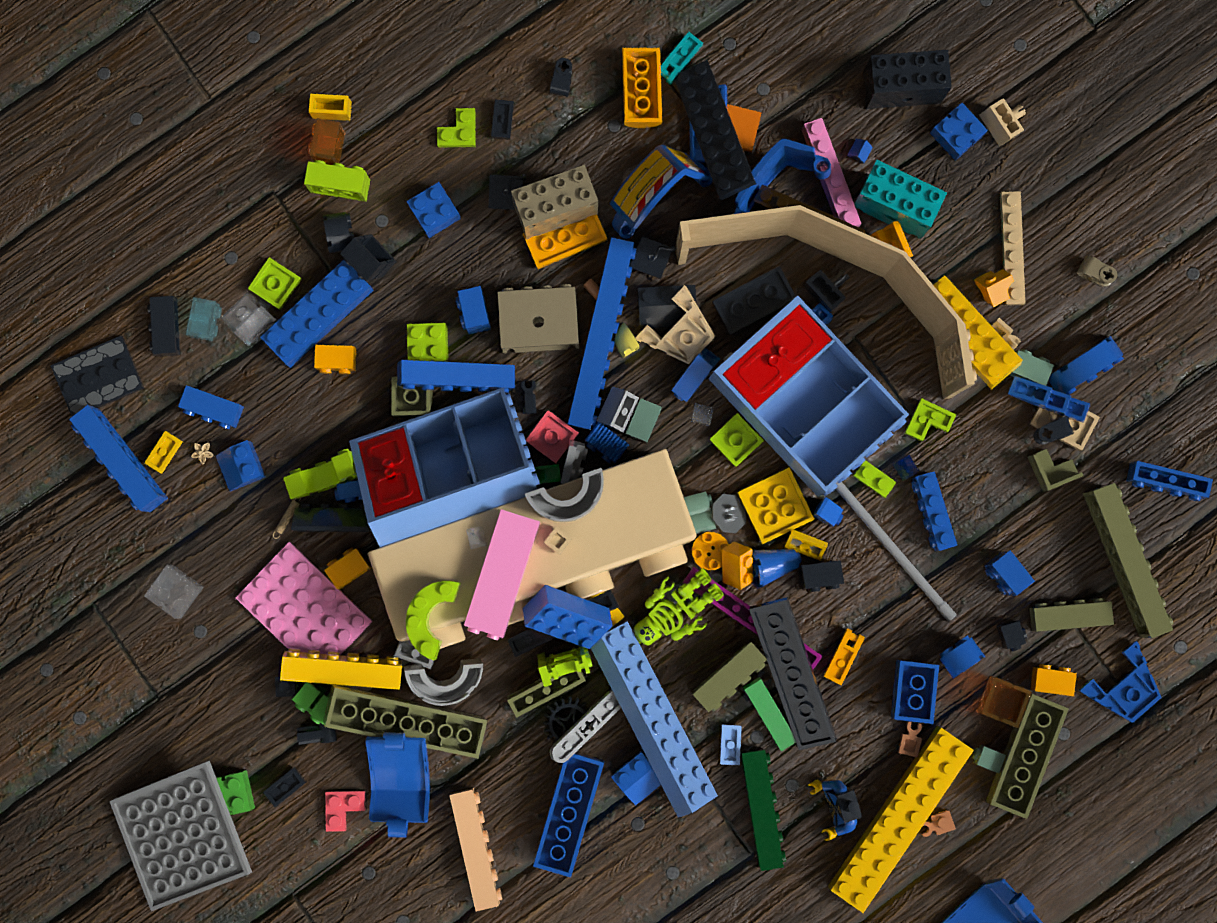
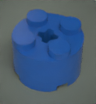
[939,635,985,678]

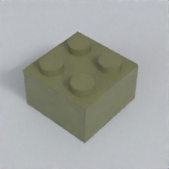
[392,377,433,418]

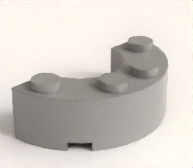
[525,468,604,522]
[403,658,483,706]

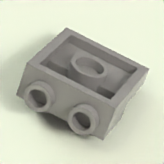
[561,440,588,484]

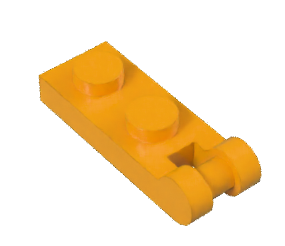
[823,628,865,685]

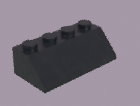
[291,504,372,532]

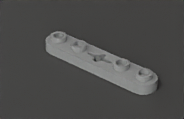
[550,689,621,763]

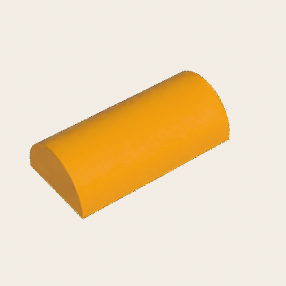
[622,48,662,128]

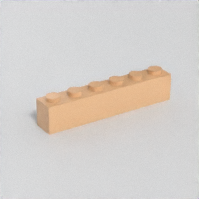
[450,788,502,911]

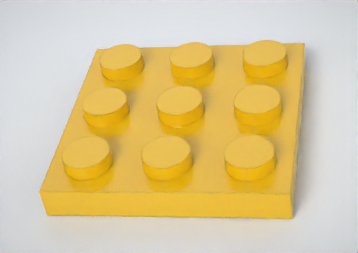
[737,467,815,544]

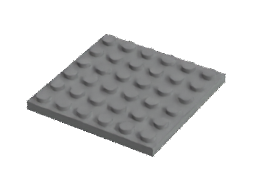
[109,761,252,911]

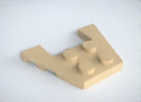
[635,285,715,364]

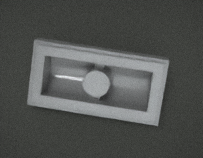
[394,640,435,669]

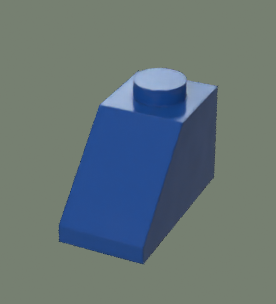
[812,497,844,527]

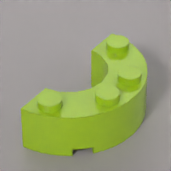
[284,449,357,499]
[406,581,461,661]

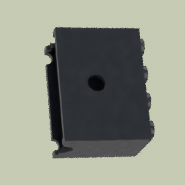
[863,49,952,109]

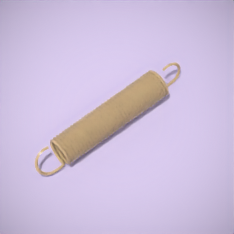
[273,498,301,539]

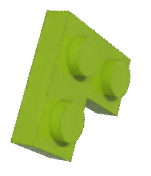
[437,108,476,148]
[904,398,956,442]

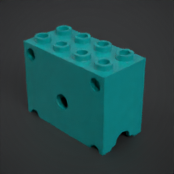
[854,160,947,239]

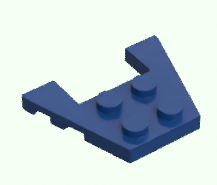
[1078,641,1162,723]

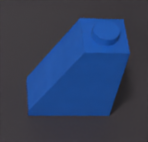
[671,348,720,402]

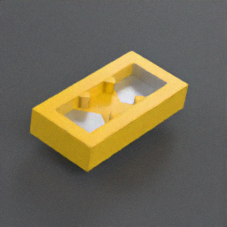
[784,529,828,561]

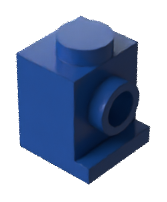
[335,480,363,503]

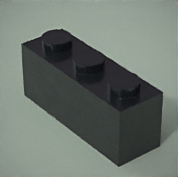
[147,296,180,357]

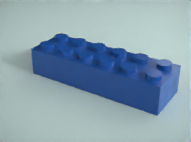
[260,260,374,368]
[69,405,168,512]
[533,752,604,878]

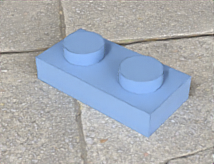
[720,724,741,765]

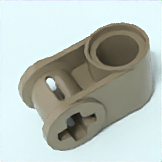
[1077,255,1117,287]

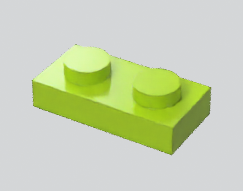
[853,460,896,498]

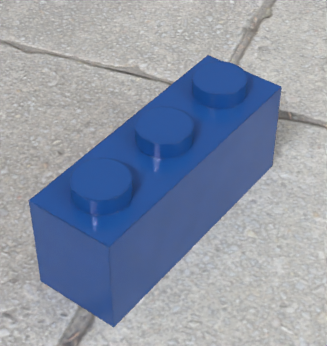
[178,385,244,429]

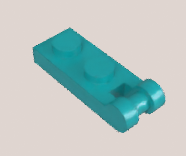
[661,32,703,85]

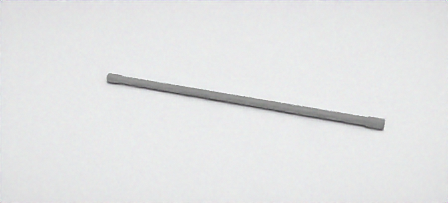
[723,352,957,622]

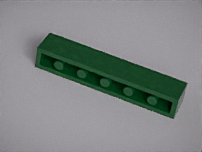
[741,748,786,871]

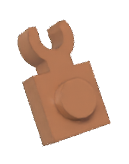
[898,721,922,757]
[921,810,956,837]

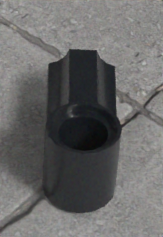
[297,723,337,745]

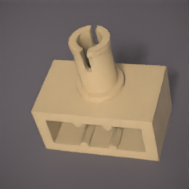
[979,98,1026,147]

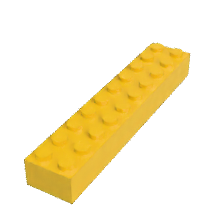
[828,726,974,913]

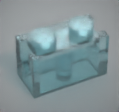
[186,297,222,341]

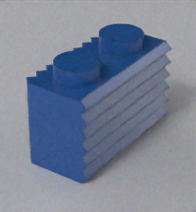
[585,422,629,464]

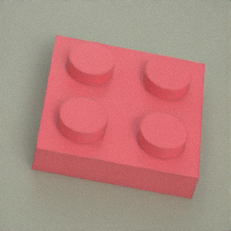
[526,410,579,464]

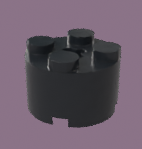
[323,212,354,253]

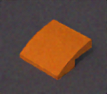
[727,104,762,152]

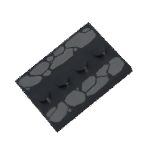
[51,336,145,417]

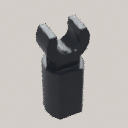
[521,381,536,414]

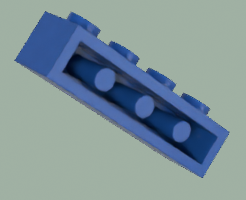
[1126,461,1213,501]
[912,471,957,551]

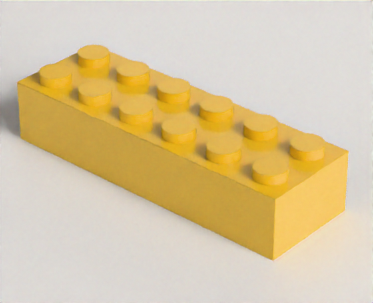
[933,275,1023,390]
[280,648,402,690]

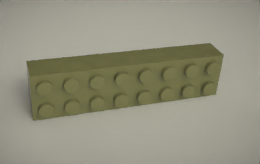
[1083,483,1173,638]
[323,684,488,759]

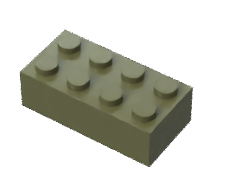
[691,641,767,712]

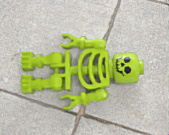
[634,568,724,646]

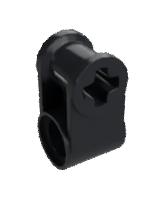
[550,58,572,97]
[1033,416,1074,445]

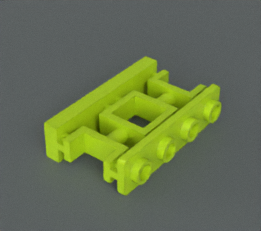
[537,645,592,687]

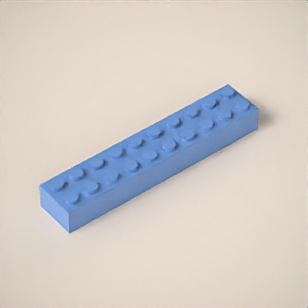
[591,621,718,818]

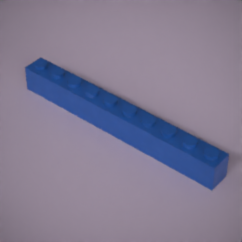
[568,237,637,430]

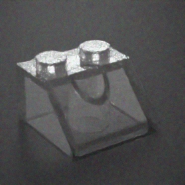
[221,292,276,346]

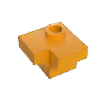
[974,269,1014,307]

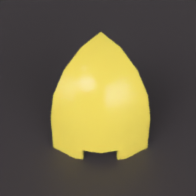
[615,323,640,358]

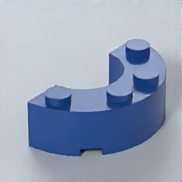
[1048,335,1124,395]

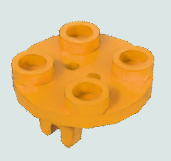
[692,532,729,570]

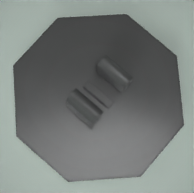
[712,494,746,534]

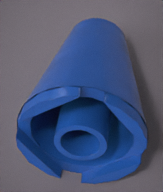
[752,549,801,588]

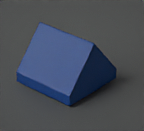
[847,139,873,164]

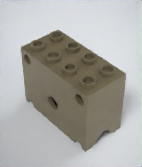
[511,165,598,240]
[498,284,579,354]

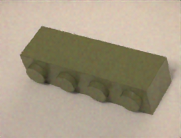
[1029,598,1114,632]
[507,671,586,718]

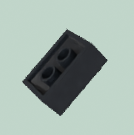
[638,285,697,330]

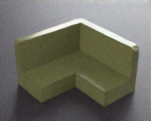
[1028,449,1084,492]

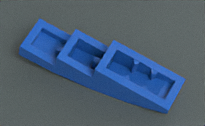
[1008,376,1090,423]

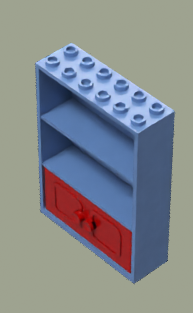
[709,296,909,497]
[349,388,540,548]

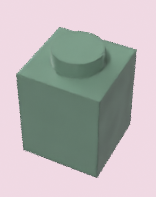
[972,745,1006,773]

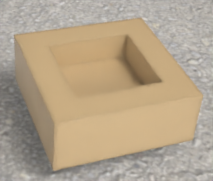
[544,527,572,555]

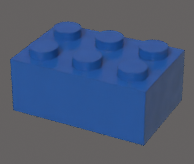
[891,660,939,724]

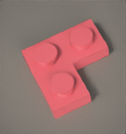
[325,791,366,832]

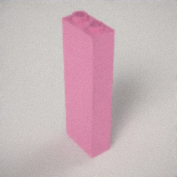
[464,510,540,640]

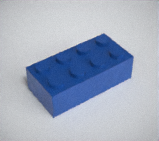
[523,585,613,649]

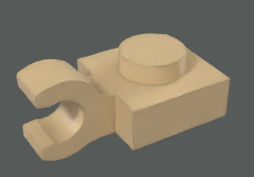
[991,318,1021,350]

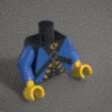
[808,780,862,841]

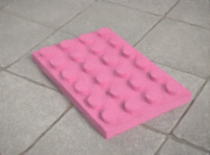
[236,542,373,655]

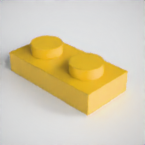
[144,431,183,474]

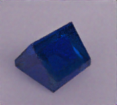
[893,455,919,481]

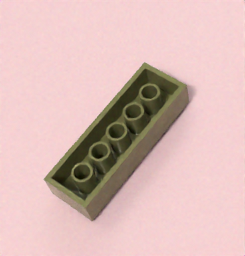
[985,693,1069,819]

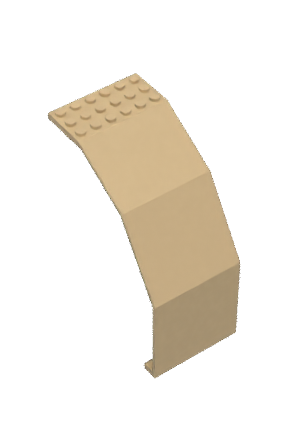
[676,205,977,399]

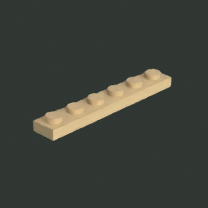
[1000,191,1025,305]

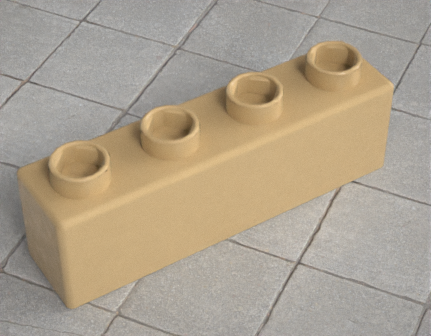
[368,449,696,649]

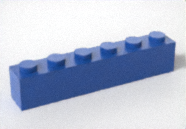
[397,360,515,393]

